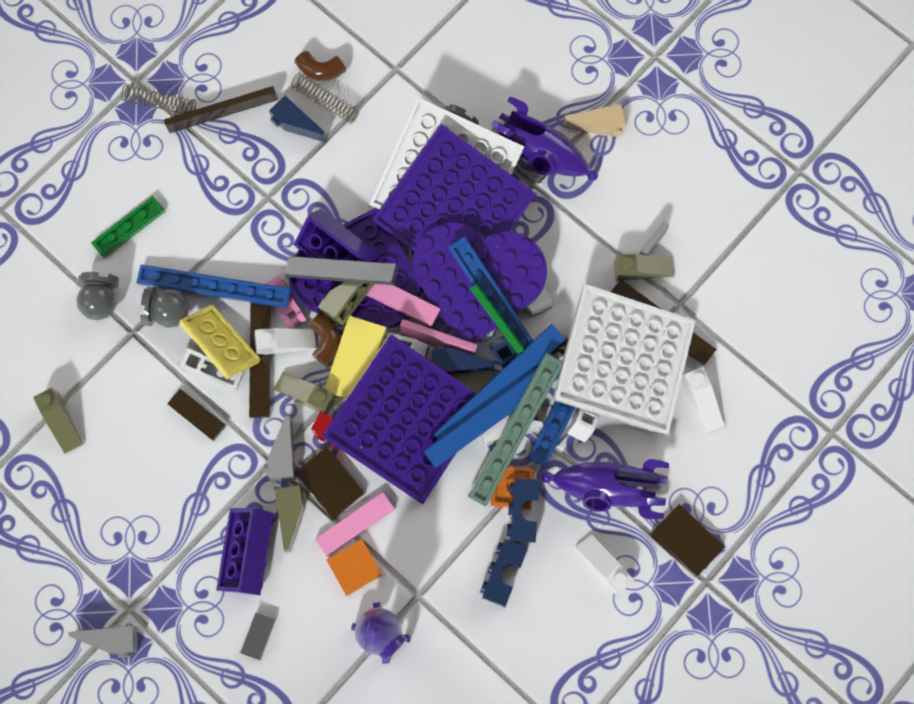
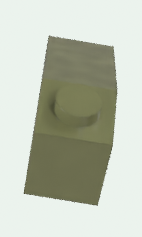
[614,254,674,281]
[318,282,374,326]
[274,372,336,415]
[33,388,83,454]
[275,485,307,553]

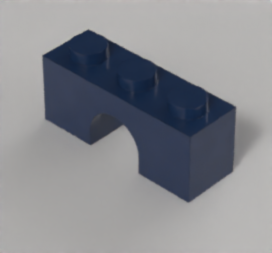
[506,478,540,543]
[480,539,528,608]

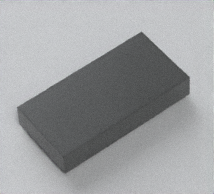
[240,613,276,660]

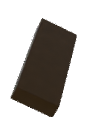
[167,389,226,442]

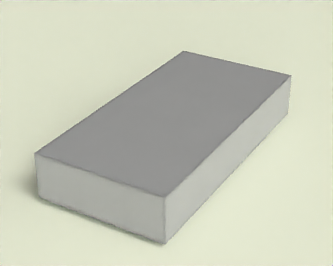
[639,221,669,255]

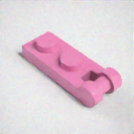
[265,276,307,329]

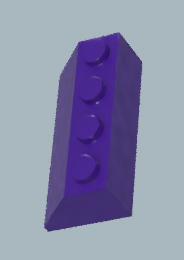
[293,209,381,284]
[216,508,274,596]

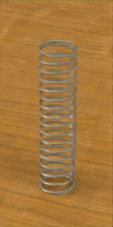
[291,73,359,124]
[121,84,196,114]

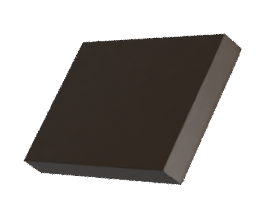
[295,447,365,520]
[651,504,725,577]

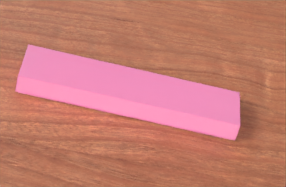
[367,284,441,328]
[400,319,478,355]
[315,492,395,556]

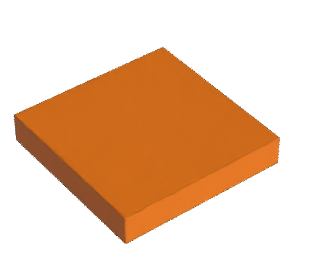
[491,466,534,510]
[326,539,383,596]

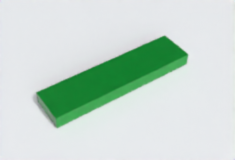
[91,196,166,258]
[470,283,524,354]

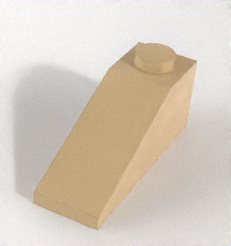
[564,104,626,137]

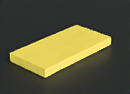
[179,305,260,379]
[325,316,387,398]

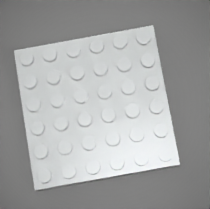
[369,97,524,209]
[553,284,695,435]

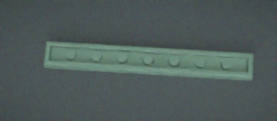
[468,353,564,507]

